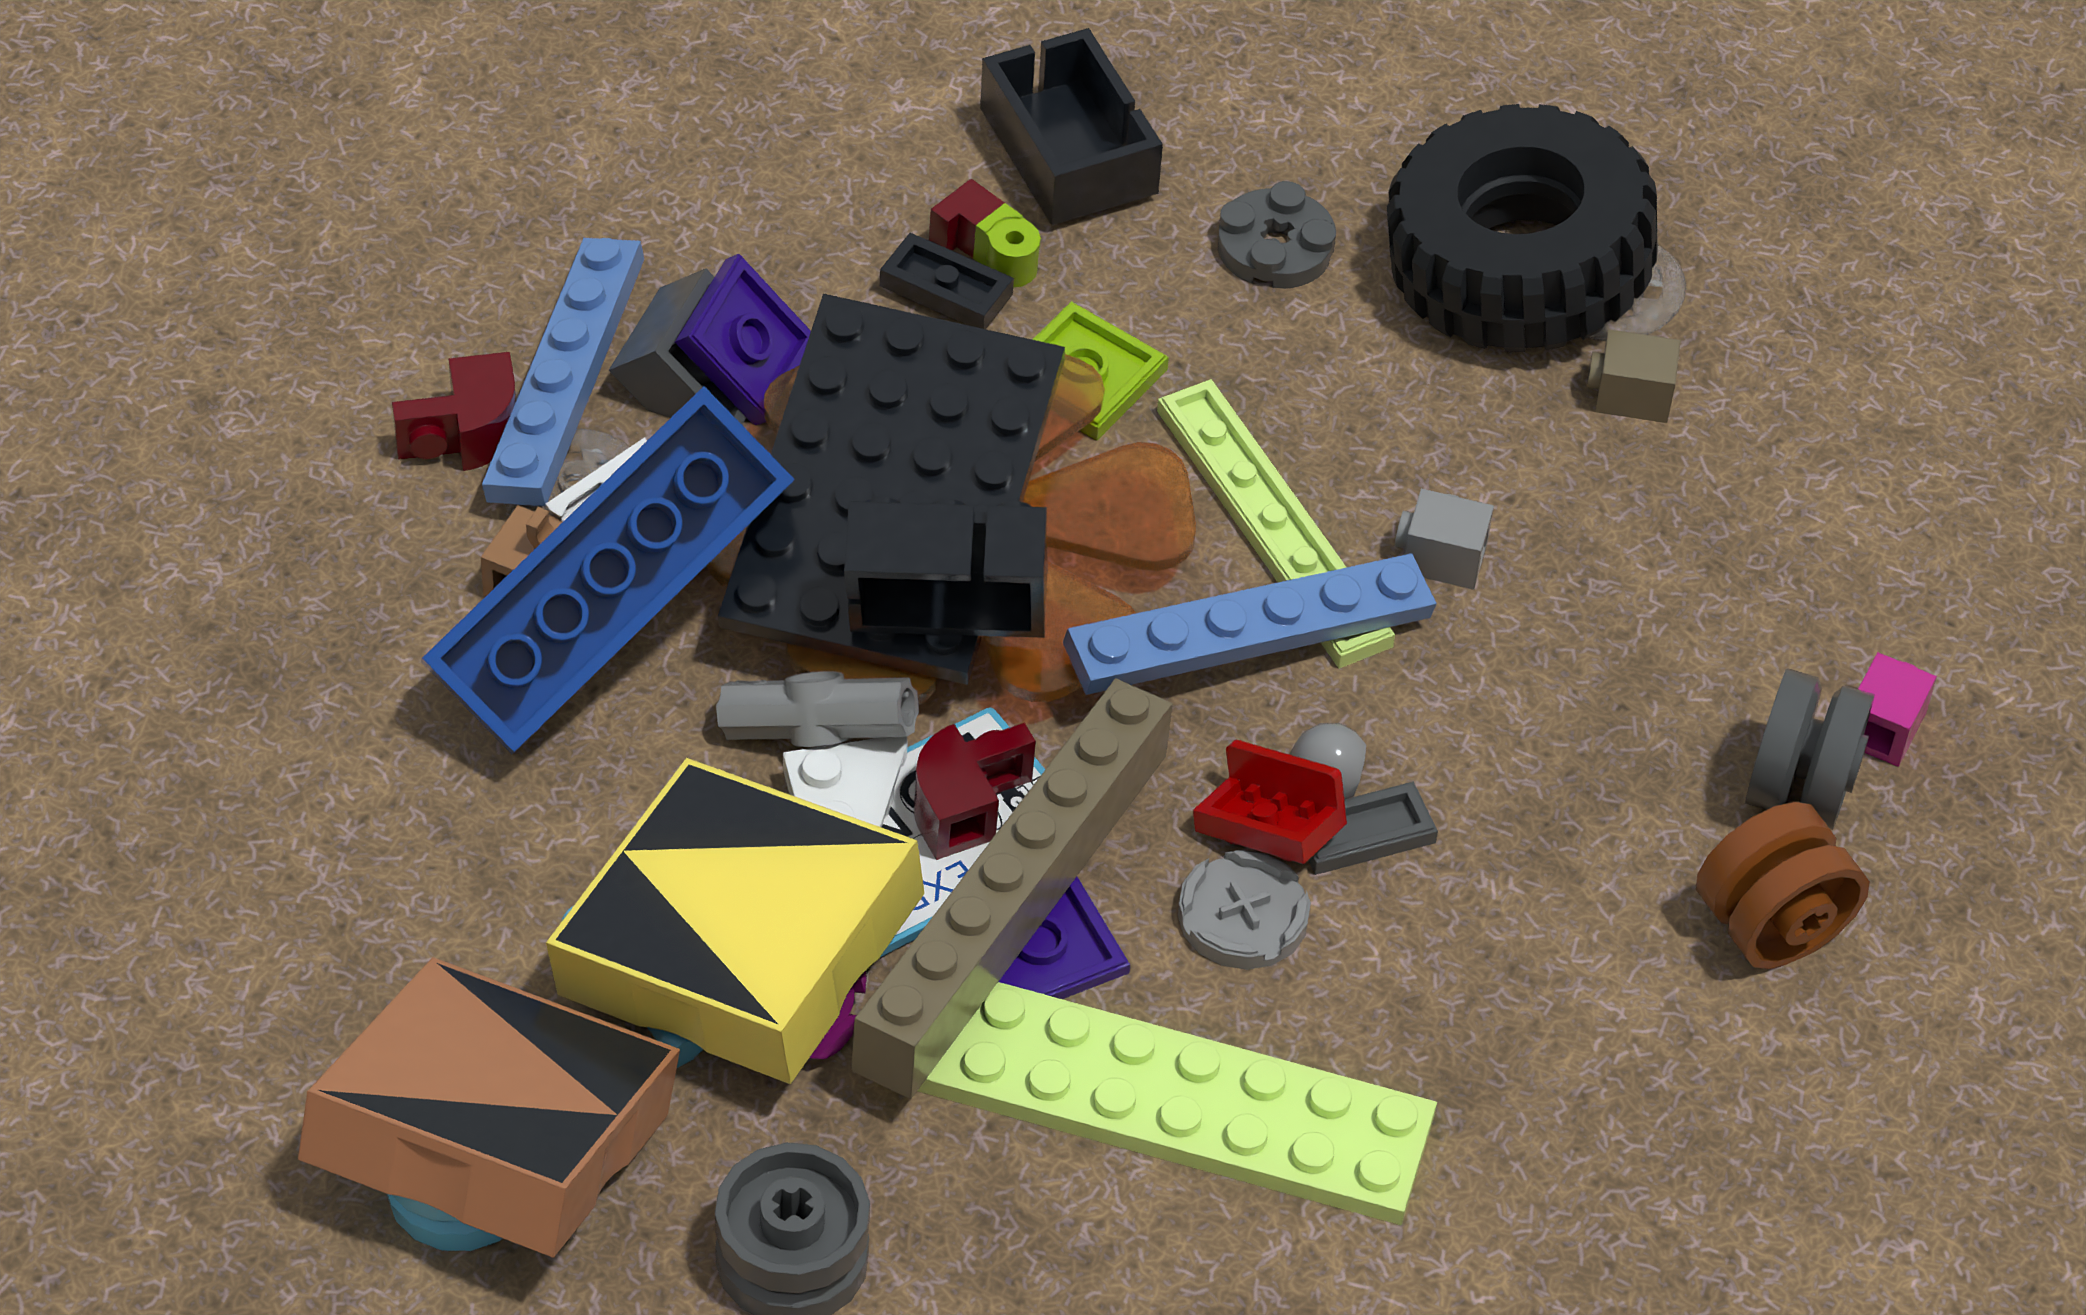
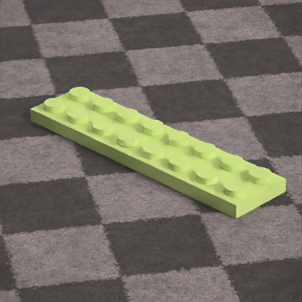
[918,982,1437,1225]

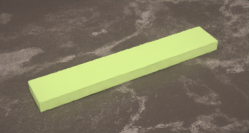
[1157,379,1395,668]

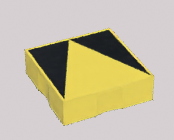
[546,758,925,1084]

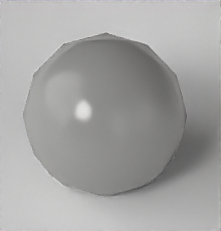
[1290,723,1367,799]

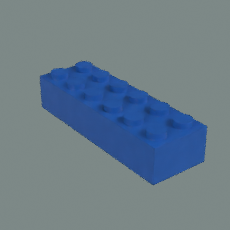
[421,386,795,754]

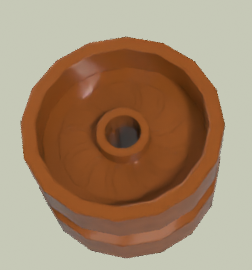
[1696,802,1870,969]

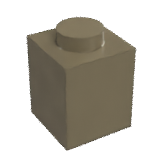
[1587,329,1681,423]

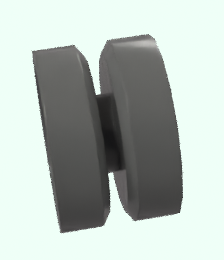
[1745,668,1875,830]
[715,1142,870,1315]

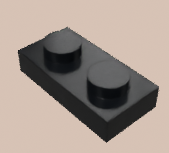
[879,232,1014,329]

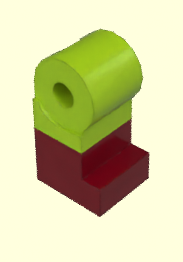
[929,179,1041,288]

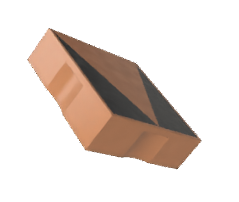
[298,957,680,1258]

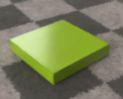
[1032,301,1169,441]

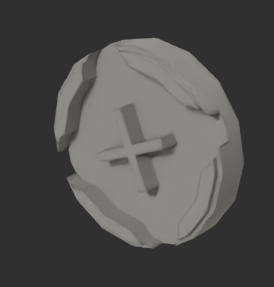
[1178,850,1311,970]

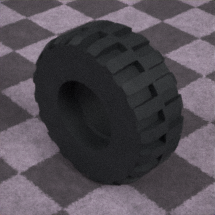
[1387,104,1658,352]

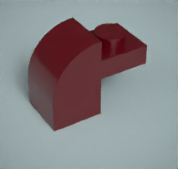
[392,352,516,471]
[914,722,1036,860]

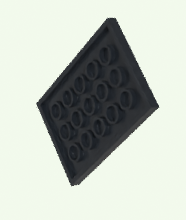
[718,293,1065,685]

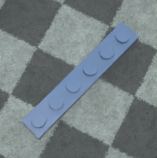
[482,238,644,506]
[1063,553,1437,695]

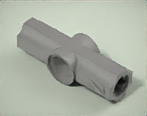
[716,671,919,747]

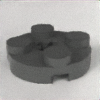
[1217,181,1336,289]

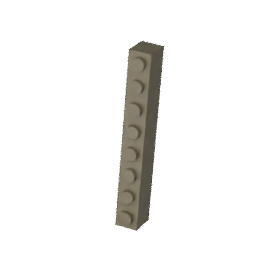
[851,678,1173,1099]

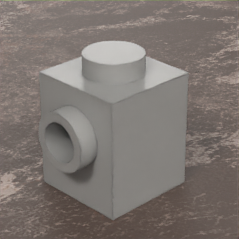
[1395,489,1494,590]

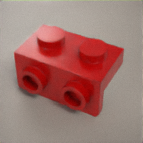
[1193,739,1347,864]

